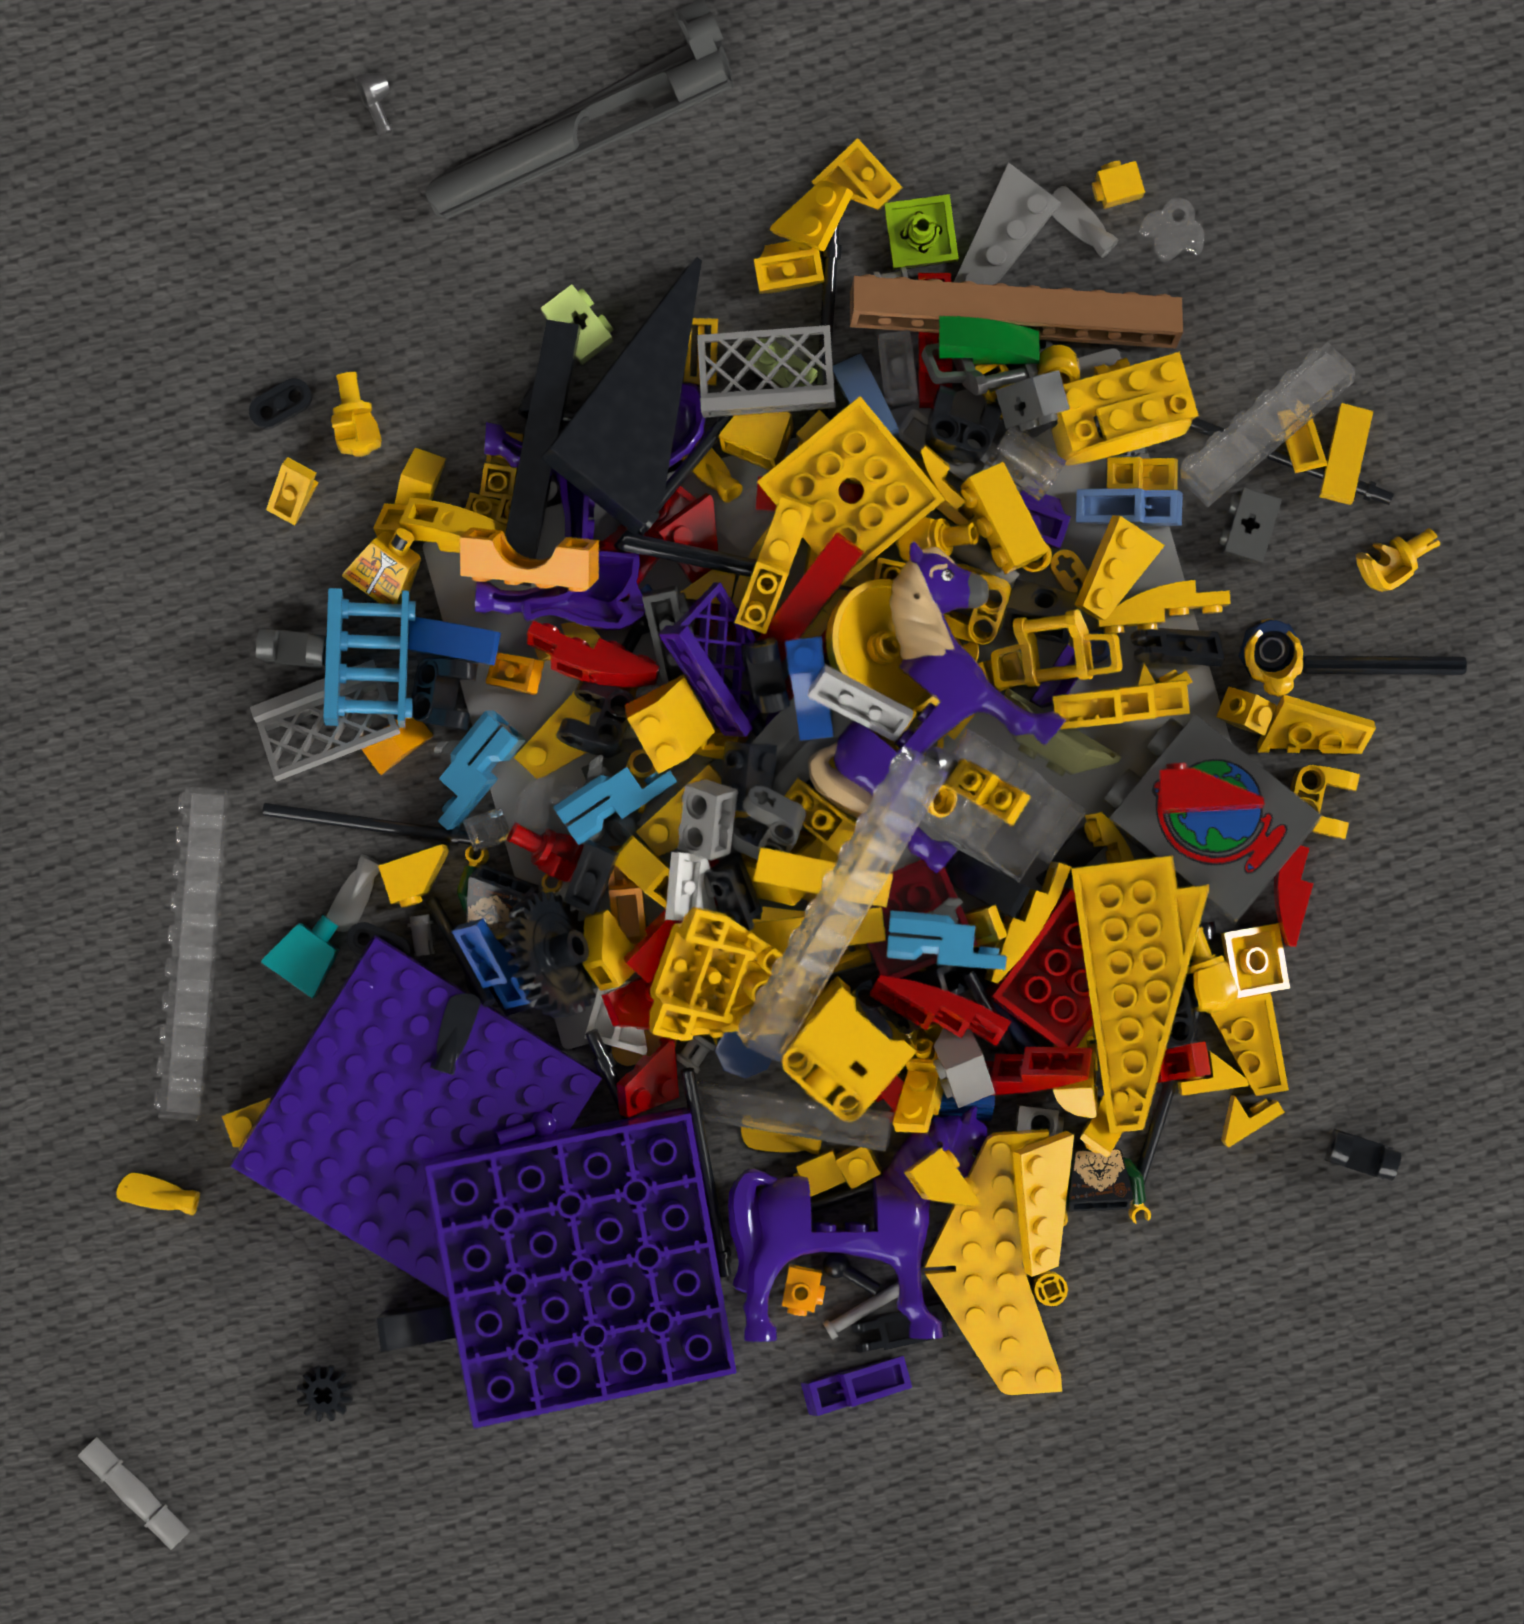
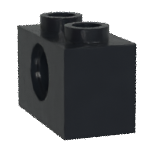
[1004,579,1079,645]

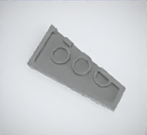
[954,162,1060,285]

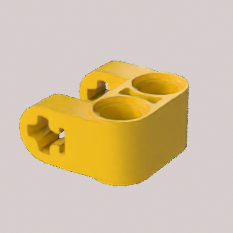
[944,564,1012,645]
[1290,765,1360,839]

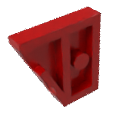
[655,493,718,584]
[601,977,654,1030]

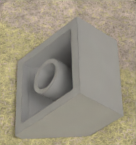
[933,1028,995,1108]

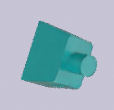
[261,915,339,998]

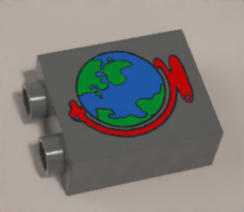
[1104,714,1322,925]

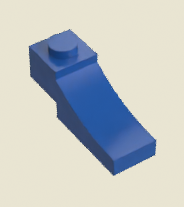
[786,636,834,740]
[452,918,533,1009]

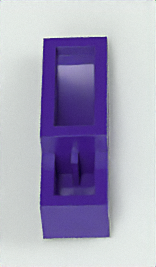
[801,1355,912,1416]

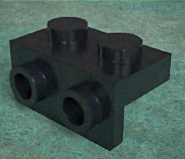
[721,741,777,812]
[705,853,763,931]

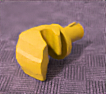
[331,372,381,457]
[896,517,979,562]
[1356,528,1440,592]
[1187,927,1239,1013]

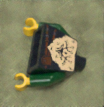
[457,845,563,930]
[1063,1147,1151,1227]

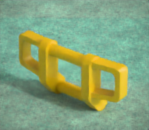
[991,609,1122,688]

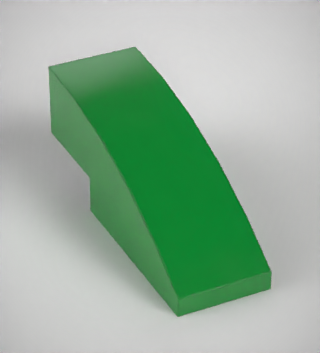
[939,316,1039,365]

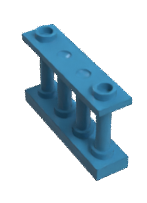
[323,588,416,728]

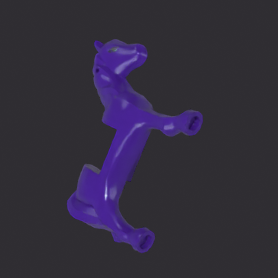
[475,382,705,630]
[728,1106,987,1342]

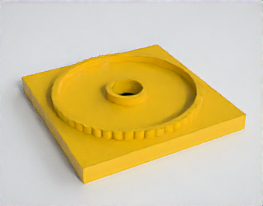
[757,396,946,585]

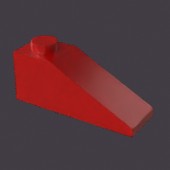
[1159,763,1265,814]

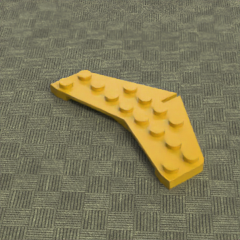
[924,1129,1062,1395]

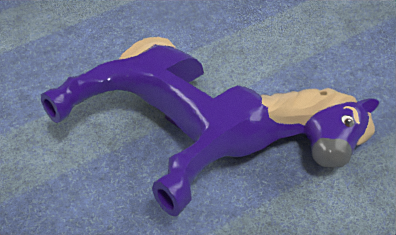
[808,541,1066,874]

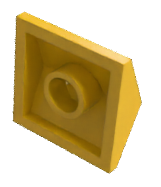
[1221,923,1290,998]

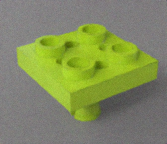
[884,194,959,270]

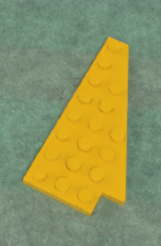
[1071,855,1209,1133]

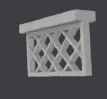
[697,325,836,418]
[250,659,401,782]

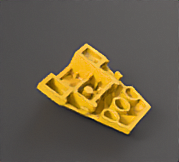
[650,907,805,1041]

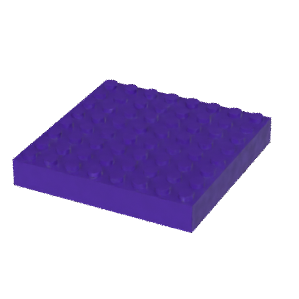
[231,935,602,1297]
[423,1107,737,1428]

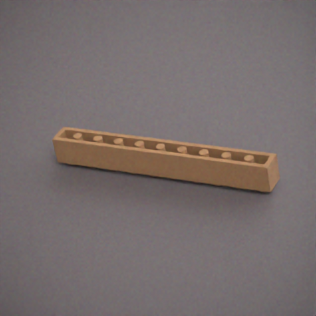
[850,274,1183,349]

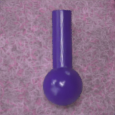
[494,1111,557,1145]

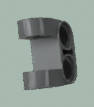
[256,628,327,669]
[731,786,806,860]

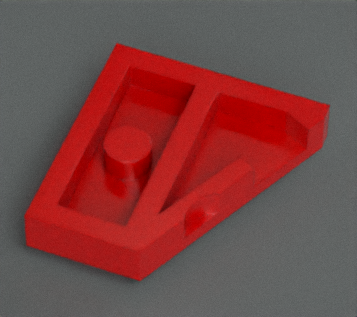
[617,1036,679,1118]

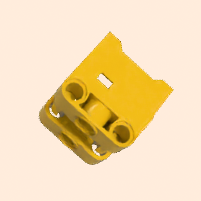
[779,976,917,1121]

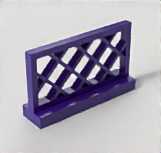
[658,582,760,737]

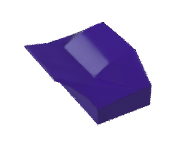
[1020,487,1071,549]
[1030,645,1079,708]

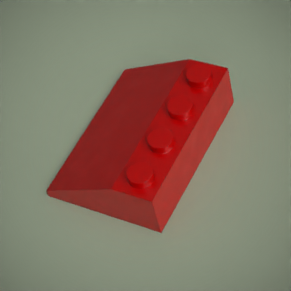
[985,887,1094,1048]

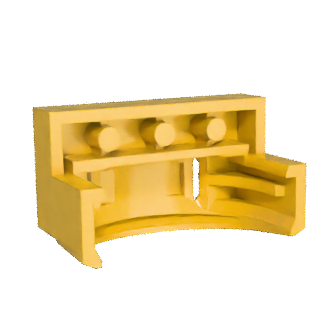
[1051,352,1199,466]

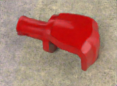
[507,822,584,883]

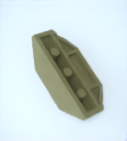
[1003,689,1122,777]

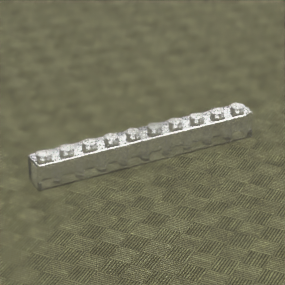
[737,746,948,1062]
[154,786,230,1121]

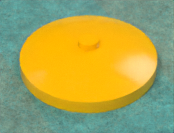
[826,579,932,709]

